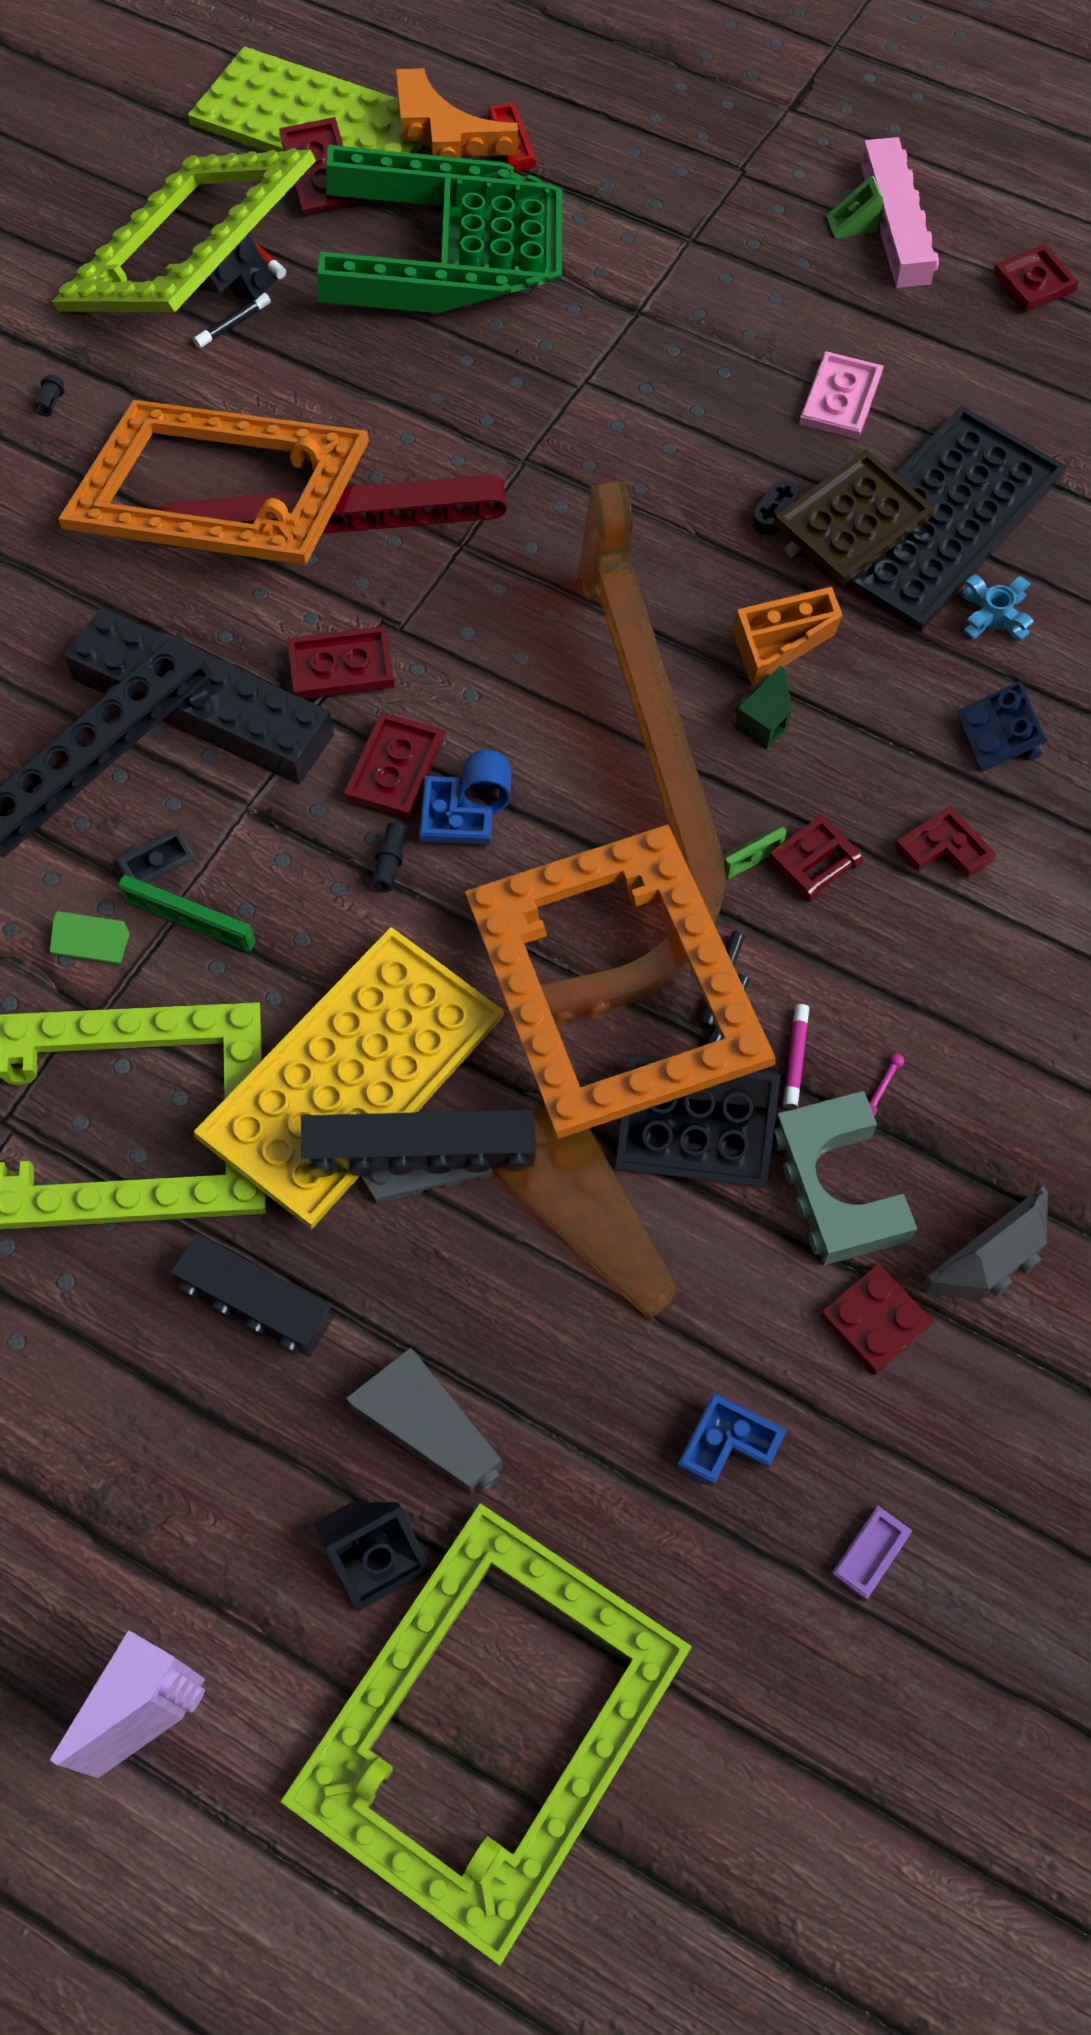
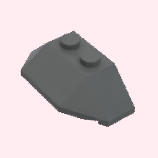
[920,1186,1048,1301]

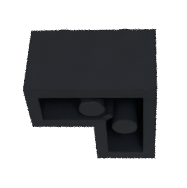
[199,233,276,300]

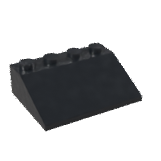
[615,1053,781,1187]

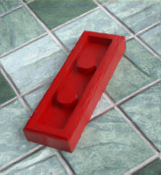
[488,102,536,172]

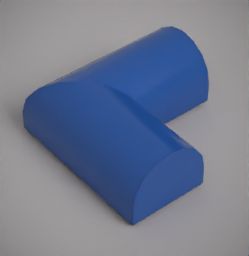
[420,776,492,845]
[677,1392,787,1486]

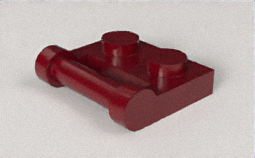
[769,815,863,902]

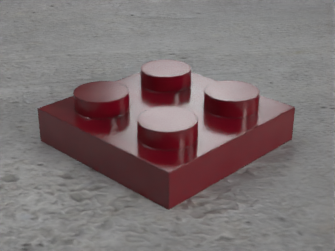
[993,244,1079,312]
[820,1263,934,1375]

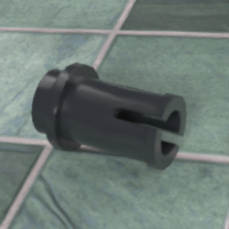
[33,374,65,416]

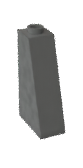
[347,1348,503,1494]

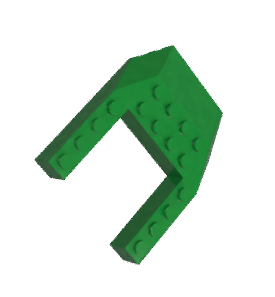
[318,145,562,313]

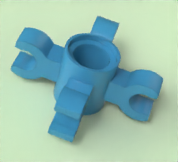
[961,574,1034,641]

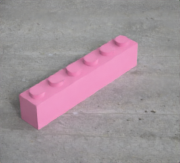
[860,137,939,288]

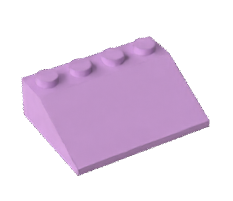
[50,1630,205,1778]

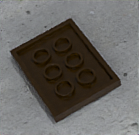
[774,449,935,586]

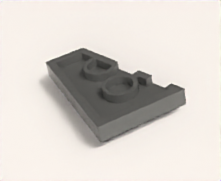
[359,1168,494,1204]

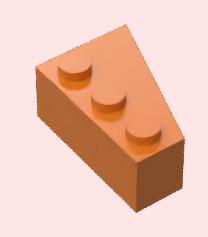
[732,587,843,686]

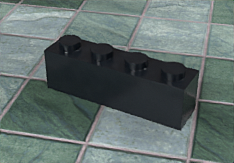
[171,1233,334,1357]

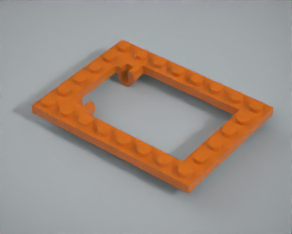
[58,400,369,565]
[465,825,775,1139]

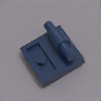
[957,680,1047,772]

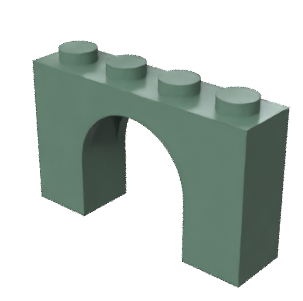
[773,1091,917,1266]

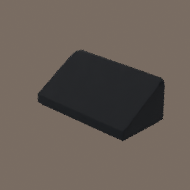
[115,827,196,883]

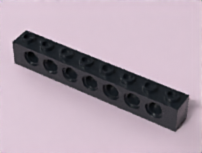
[0,633,214,857]

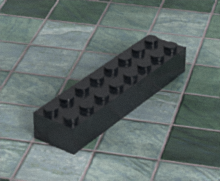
[64,607,335,785]

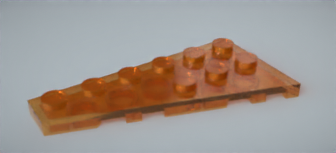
[492,1106,678,1321]

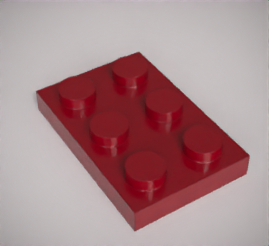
[279,117,359,216]
[287,626,395,699]
[344,712,445,820]

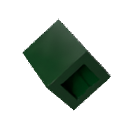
[735,666,792,749]

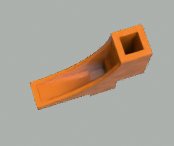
[396,68,518,158]

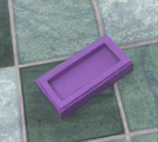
[831,1505,913,1601]

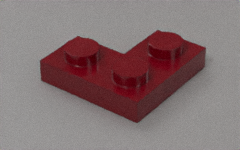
[895,806,996,879]

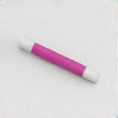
[783,1004,809,1110]

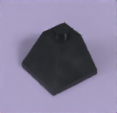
[313,1502,432,1612]

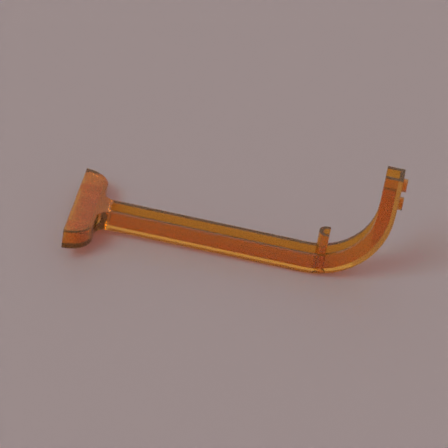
[541,479,725,1026]

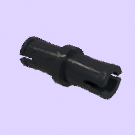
[370,822,408,892]

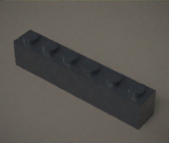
[301,1109,536,1177]

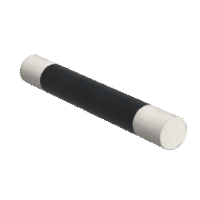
[193,292,271,349]

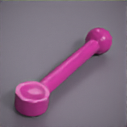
[869,1053,904,1117]

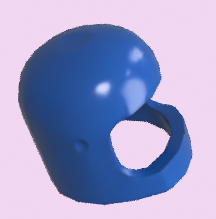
[458,749,511,815]

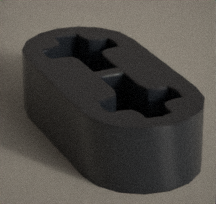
[753,481,799,535]

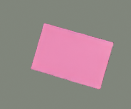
[799,351,884,440]

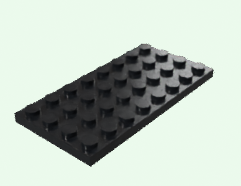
[814,405,1067,632]

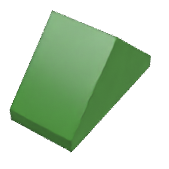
[826,175,883,239]

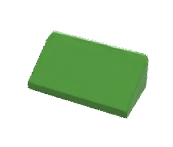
[712,827,787,880]
[50,911,130,965]

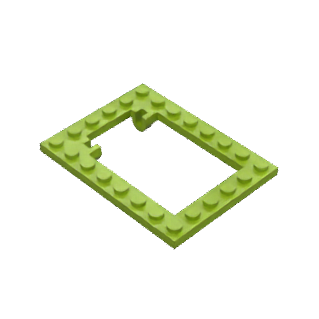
[52,148,316,313]
[0,1002,266,1229]
[281,1503,692,1966]

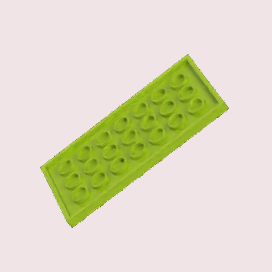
[188,46,426,154]

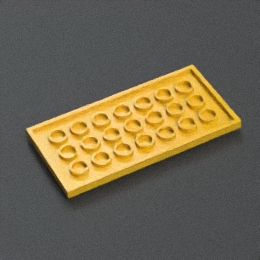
[194,927,504,1230]

